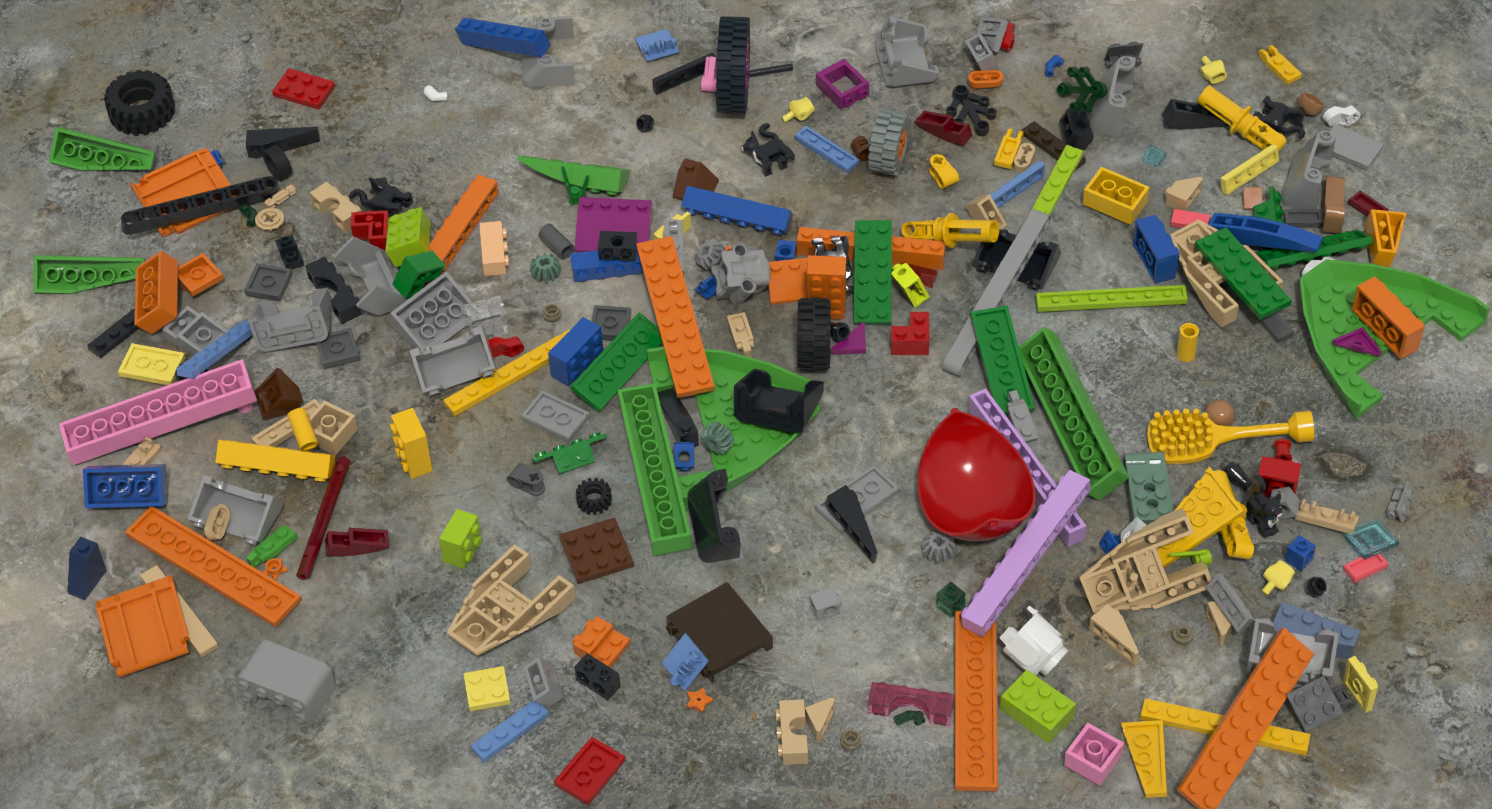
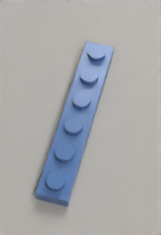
[176,321,253,379]

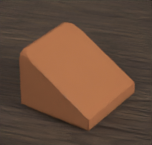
[1242,187,1262,210]

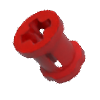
[1274,439,1292,461]

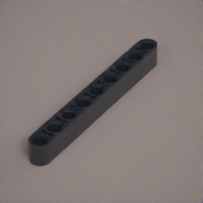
[121,176,278,235]

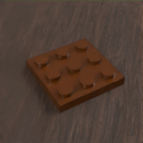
[559,517,634,584]

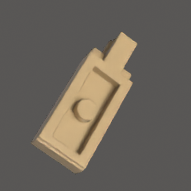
[727,312,754,357]

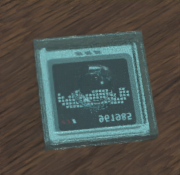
[1343,518,1399,560]

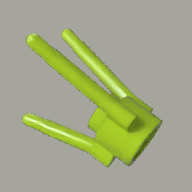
[1170,549,1212,569]

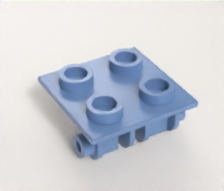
[635,29,679,62]
[662,633,709,691]

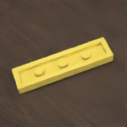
[1220,144,1279,195]

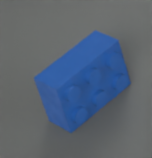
[1133,215,1180,284]
[548,317,604,387]

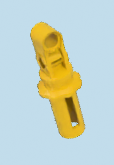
[1197,85,1287,153]
[901,213,999,248]
[1214,470,1254,560]

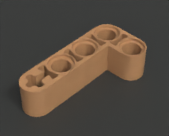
[1322,176,1345,234]

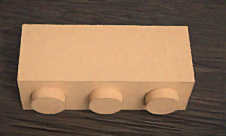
[480,221,509,276]

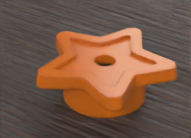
[262,558,288,580]
[687,688,713,712]

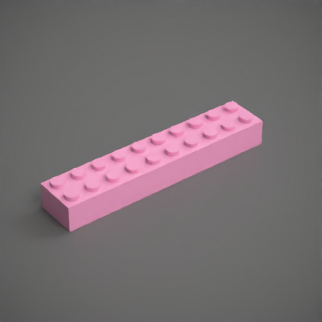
[59,359,257,465]

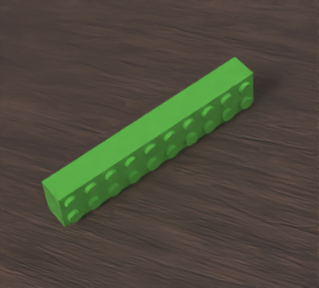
[1019,326,1130,501]
[617,383,692,556]

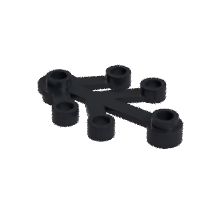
[946,85,997,136]

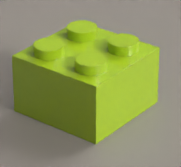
[439,509,483,569]

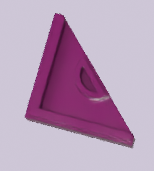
[831,323,866,355]
[1332,327,1382,357]

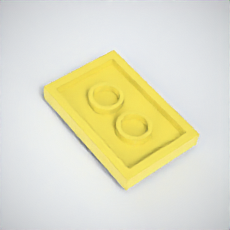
[118,343,186,385]

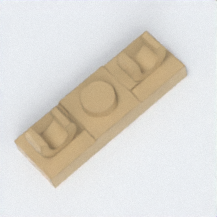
[122,437,162,465]
[1295,499,1359,534]

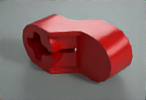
[1000,22,1015,52]
[489,336,524,358]

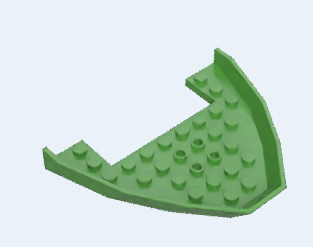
[1300,259,1490,419]
[647,347,820,511]

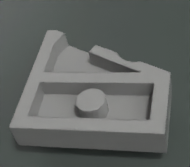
[976,17,1008,53]

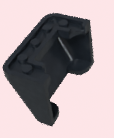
[973,229,1062,291]
[734,369,824,433]
[687,469,741,563]

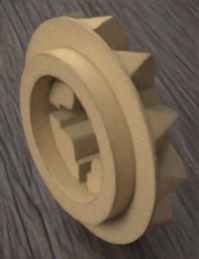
[255,208,285,232]

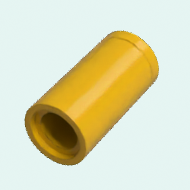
[1176,323,1199,362]
[287,408,319,451]

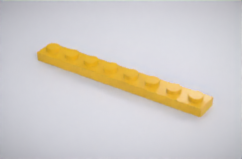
[443,329,570,416]
[1140,698,1310,756]

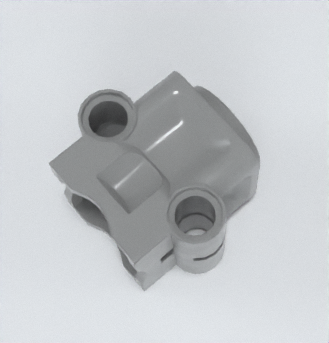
[710,242,770,305]

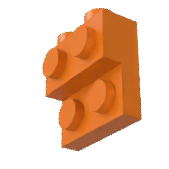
[178,253,224,297]
[572,616,631,668]

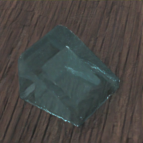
[1141,144,1167,167]

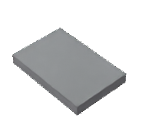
[1330,124,1384,170]
[521,390,590,443]

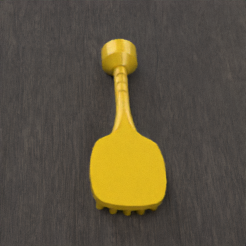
[1147,408,1314,464]

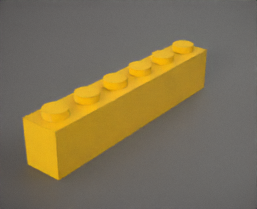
[215,440,336,482]

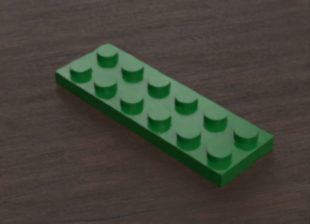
[854,220,892,325]
[1195,227,1292,320]
[1254,229,1373,269]
[970,305,1035,416]
[570,312,662,413]

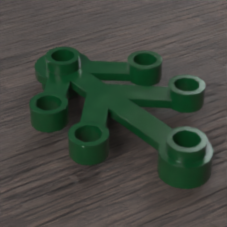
[1057,66,1108,113]

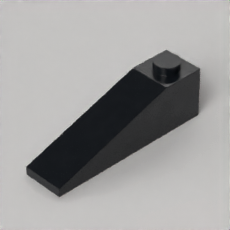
[1162,99,1229,129]
[246,127,320,158]
[657,388,699,447]
[825,485,878,564]

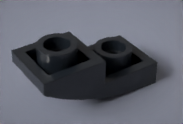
[275,235,304,269]

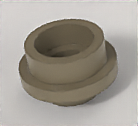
[543,304,561,321]
[1173,625,1193,645]
[841,730,861,750]

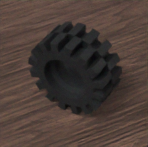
[576,478,612,515]

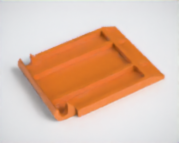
[130,148,238,237]
[95,575,190,678]

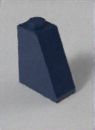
[67,536,107,601]

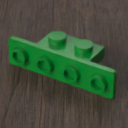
[1253,186,1285,224]
[531,432,607,475]

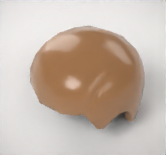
[1298,91,1325,116]
[1204,399,1235,426]

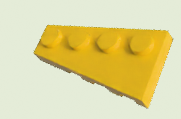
[1121,720,1167,798]

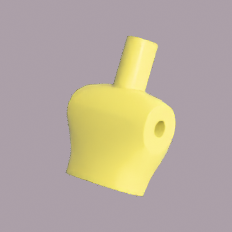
[1200,56,1227,84]
[782,97,815,123]
[1261,560,1295,596]

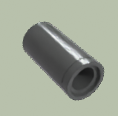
[538,223,575,259]

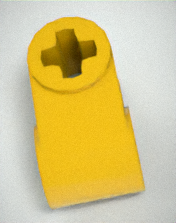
[929,154,959,189]

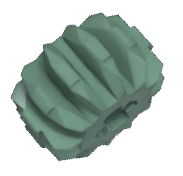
[530,252,561,284]
[701,421,735,454]

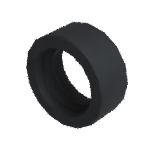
[262,145,292,181]

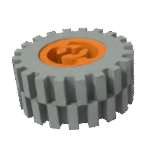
[868,109,911,176]

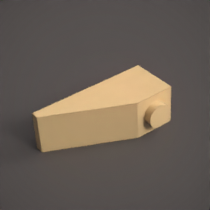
[1089,604,1139,666]

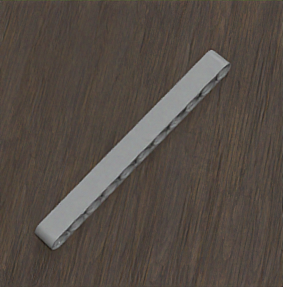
[942,209,1051,377]

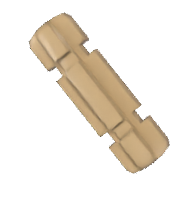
[264,184,296,208]

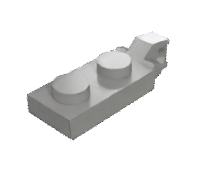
[1007,390,1039,443]

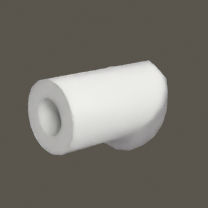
[424,85,448,101]

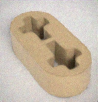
[1013,143,1035,173]

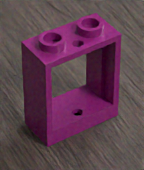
[816,59,869,110]

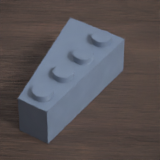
[1273,602,1360,659]

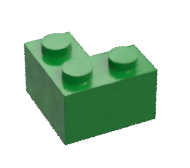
[392,250,446,299]

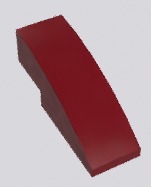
[915,111,973,146]
[325,527,389,557]

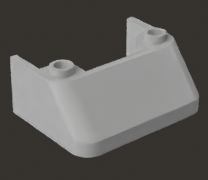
[522,16,575,88]
[333,236,409,316]

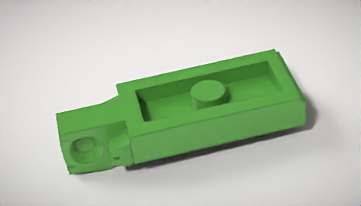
[246,524,298,568]

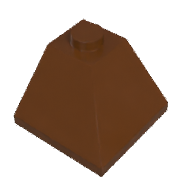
[673,158,719,201]
[255,368,303,420]

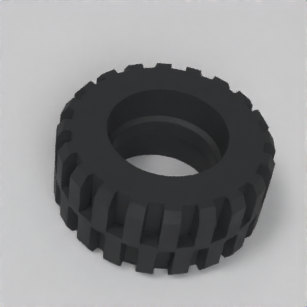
[104,70,175,136]
[797,298,831,370]

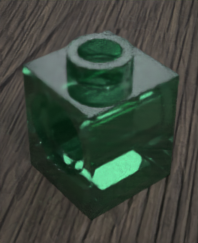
[936,582,966,618]

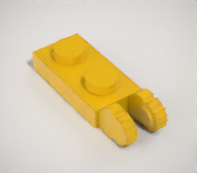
[1258,45,1302,85]
[994,128,1024,169]

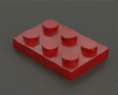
[272,68,335,110]
[554,736,626,806]

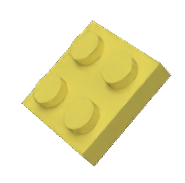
[1342,656,1378,713]
[463,666,510,711]

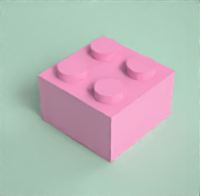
[1064,723,1124,786]

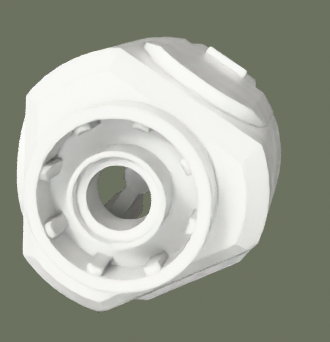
[1000,606,1069,676]

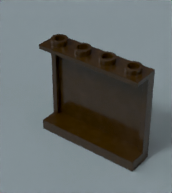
[666,582,773,683]

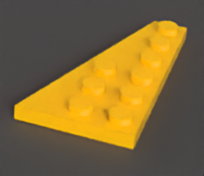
[1156,466,1245,568]

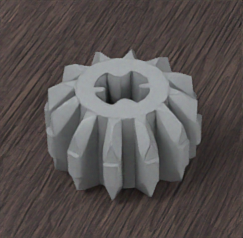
[695,238,725,271]
[922,531,956,564]

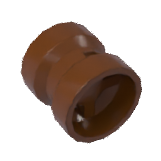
[850,136,870,161]

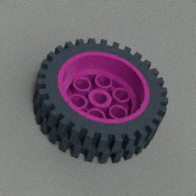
[716,16,750,114]

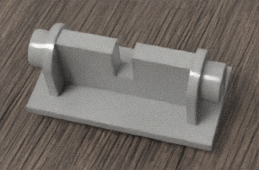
[1386,481,1415,524]

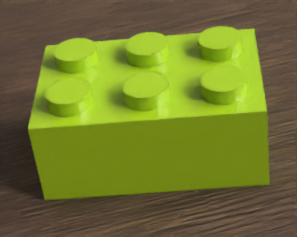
[386,207,431,268]
[1000,670,1076,744]

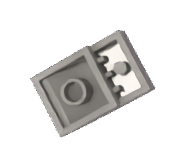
[162,305,228,355]

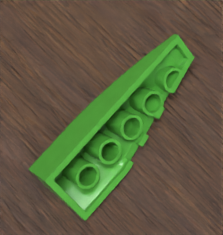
[49,127,156,170]
[517,156,631,195]
[34,255,145,293]

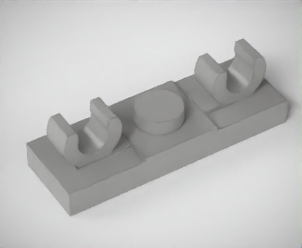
[664,219,684,274]
[1206,574,1255,633]

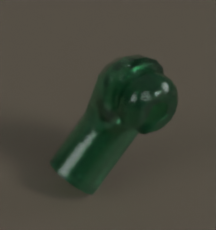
[239,203,257,228]
[893,710,926,726]

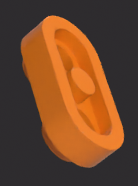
[968,70,1003,88]

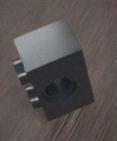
[1059,108,1094,150]
[598,231,638,261]

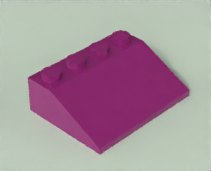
[574,197,653,253]

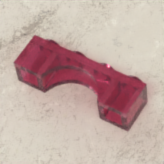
[868,682,954,727]

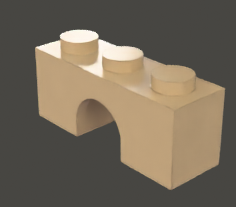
[310,181,362,233]
[775,699,808,765]

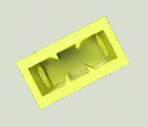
[891,263,930,307]

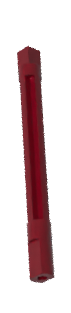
[296,455,350,580]

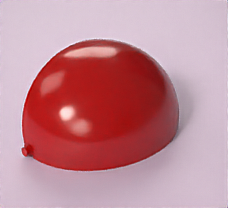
[918,408,1036,542]

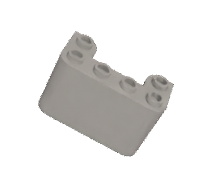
[235,640,336,726]

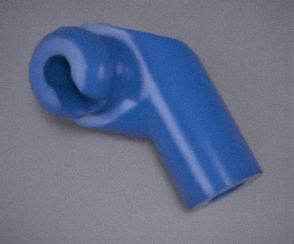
[1045,55,1064,77]

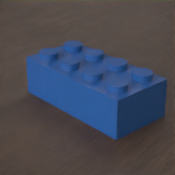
[83,464,168,508]

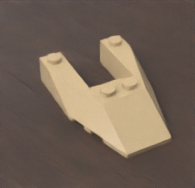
[1170,220,1283,328]
[1079,508,1212,613]
[447,544,576,656]

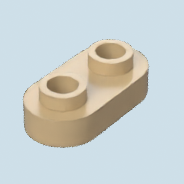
[204,504,230,541]

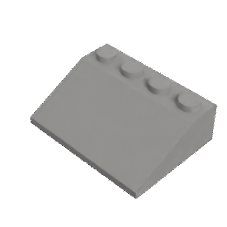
[386,271,482,350]

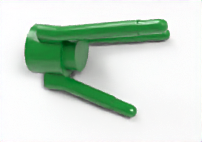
[561,166,589,205]

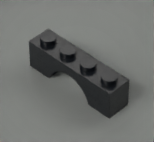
[305,256,362,324]

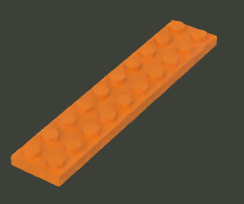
[636,236,715,398]
[125,506,302,628]
[955,611,998,792]
[1177,628,1314,809]

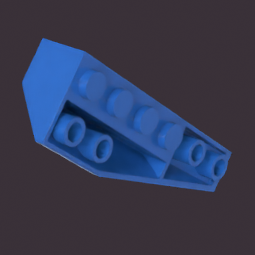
[1209,213,1323,252]

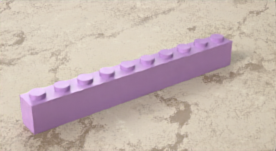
[968,389,1086,547]
[961,469,1091,638]

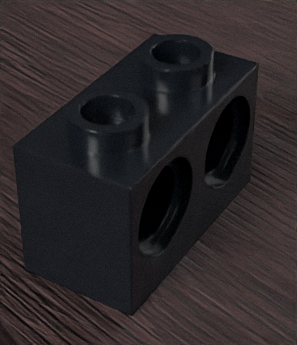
[574,653,621,701]

